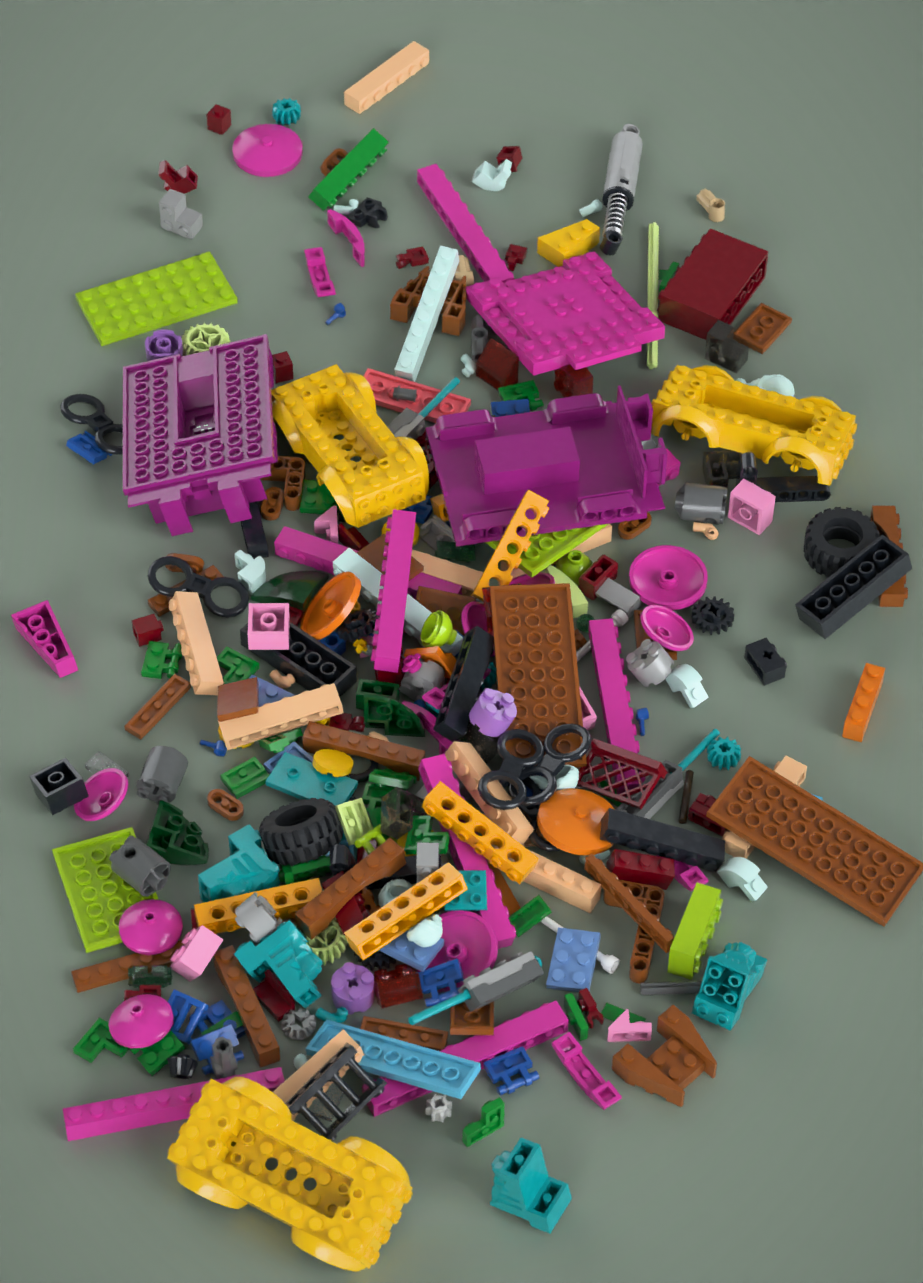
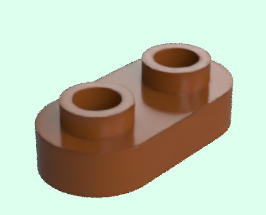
[320,148,348,176]
[261,487,284,521]
[618,512,651,540]
[165,553,204,574]
[207,789,244,821]

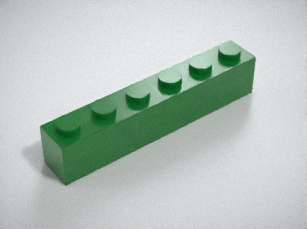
[308,128,389,211]

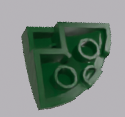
[251,571,329,613]
[364,694,425,737]
[146,800,209,865]

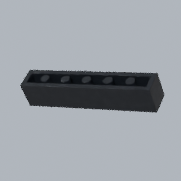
[433,626,494,742]
[600,808,725,872]

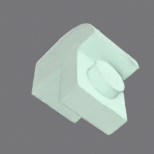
[472,159,512,191]
[235,550,266,595]
[666,664,709,708]
[717,857,768,902]

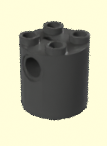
[675,482,728,525]
[136,746,188,805]
[109,836,171,896]

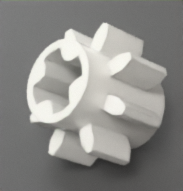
[425,1094,452,1122]

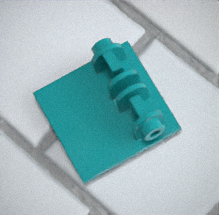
[444,870,487,912]

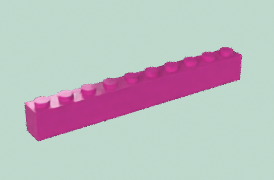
[417,164,514,282]
[371,509,416,673]
[274,526,462,600]
[588,618,646,795]
[418,754,516,949]
[362,1001,569,1117]
[63,1067,285,1141]

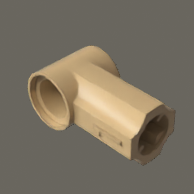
[697,189,725,222]
[454,255,474,287]

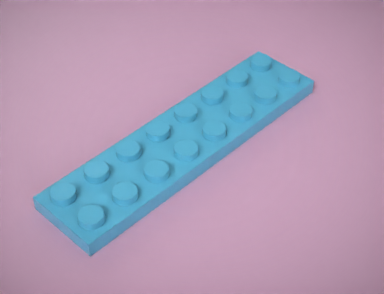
[305,1019,481,1099]

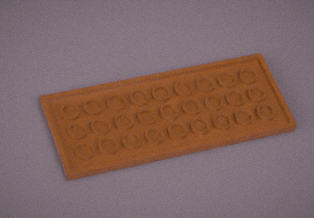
[490,583,586,768]
[706,756,923,927]

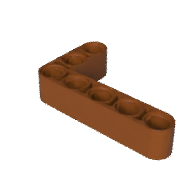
[260,456,306,511]
[603,880,664,983]

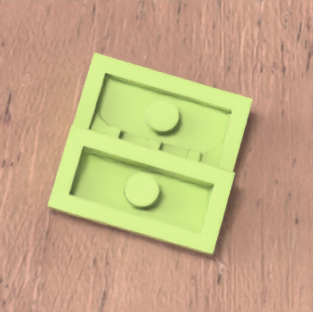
[335,798,373,846]

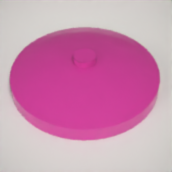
[233,124,303,177]
[629,545,708,610]
[417,910,498,992]

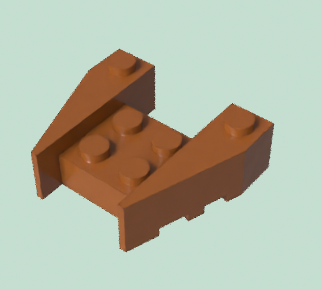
[390,266,466,336]
[612,1005,717,1107]

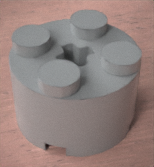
[626,639,674,687]
[400,659,446,705]
[235,892,283,944]

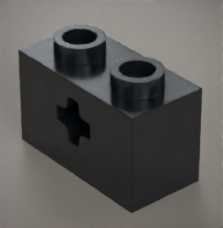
[744,637,787,686]

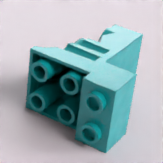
[198,824,280,903]
[234,920,323,1009]
[691,942,767,1031]
[490,1137,572,1234]

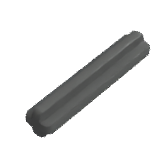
[640,981,702,995]

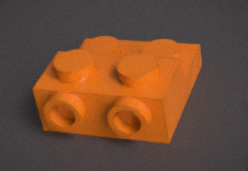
[403,646,456,678]

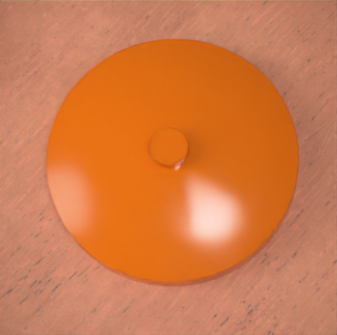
[300,572,361,640]
[537,788,614,855]

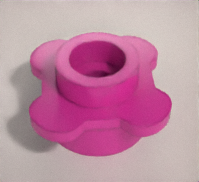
[402,653,422,673]

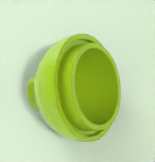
[555,550,593,586]
[420,610,457,647]

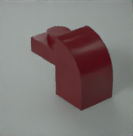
[158,160,198,194]

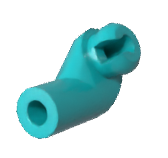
[315,1007,348,1023]

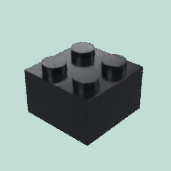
[29,758,89,815]

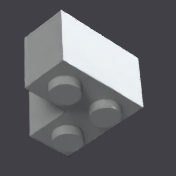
[159,189,203,239]

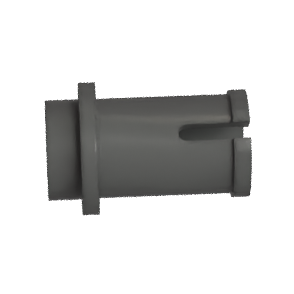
[393,386,417,402]

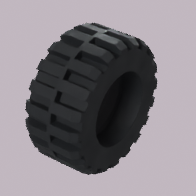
[803,507,880,578]
[259,798,343,865]

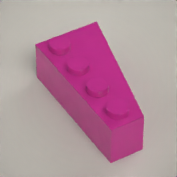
[11,600,78,678]

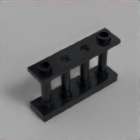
[285,1043,387,1142]

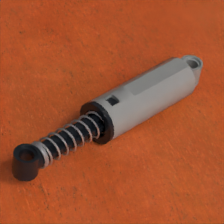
[600,124,643,256]

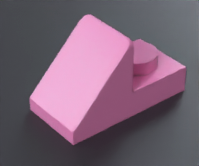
[314,506,338,544]
[607,1009,652,1042]

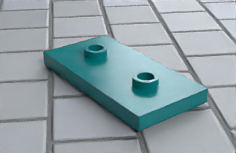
[266,752,358,815]

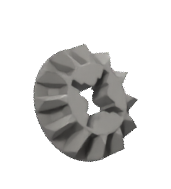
[281,1007,316,1040]

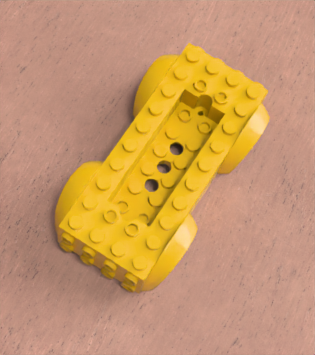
[271,364,429,528]
[651,365,858,486]
[167,1076,413,1272]

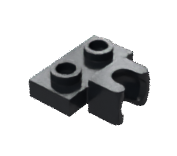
[346,197,388,228]

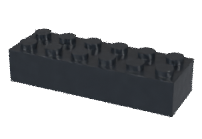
[795,535,912,639]
[240,622,357,697]

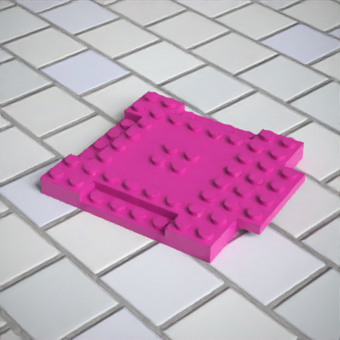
[466,251,665,376]

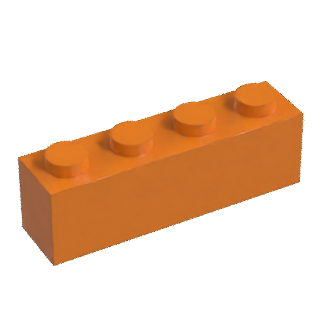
[842,663,885,743]

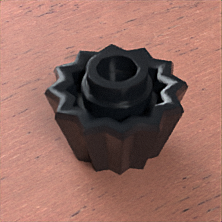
[168,1054,198,1079]

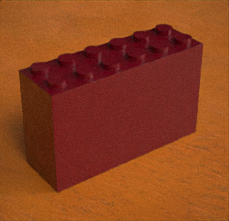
[657,228,769,345]

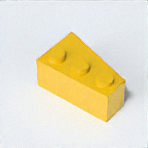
[537,219,600,267]

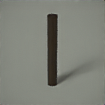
[678,770,694,824]

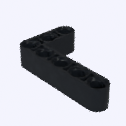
[736,452,831,502]
[240,501,269,559]
[330,844,441,890]

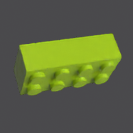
[667,882,723,980]

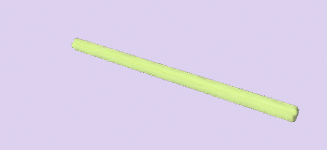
[647,222,659,369]

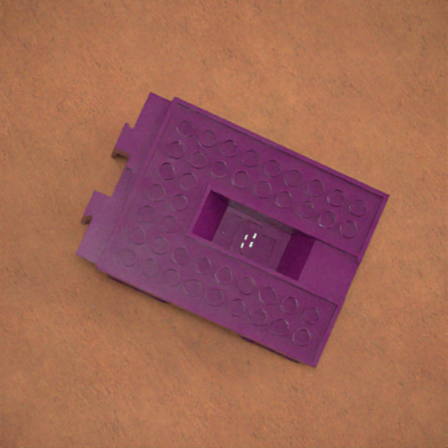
[123,334,278,536]
[426,385,667,547]

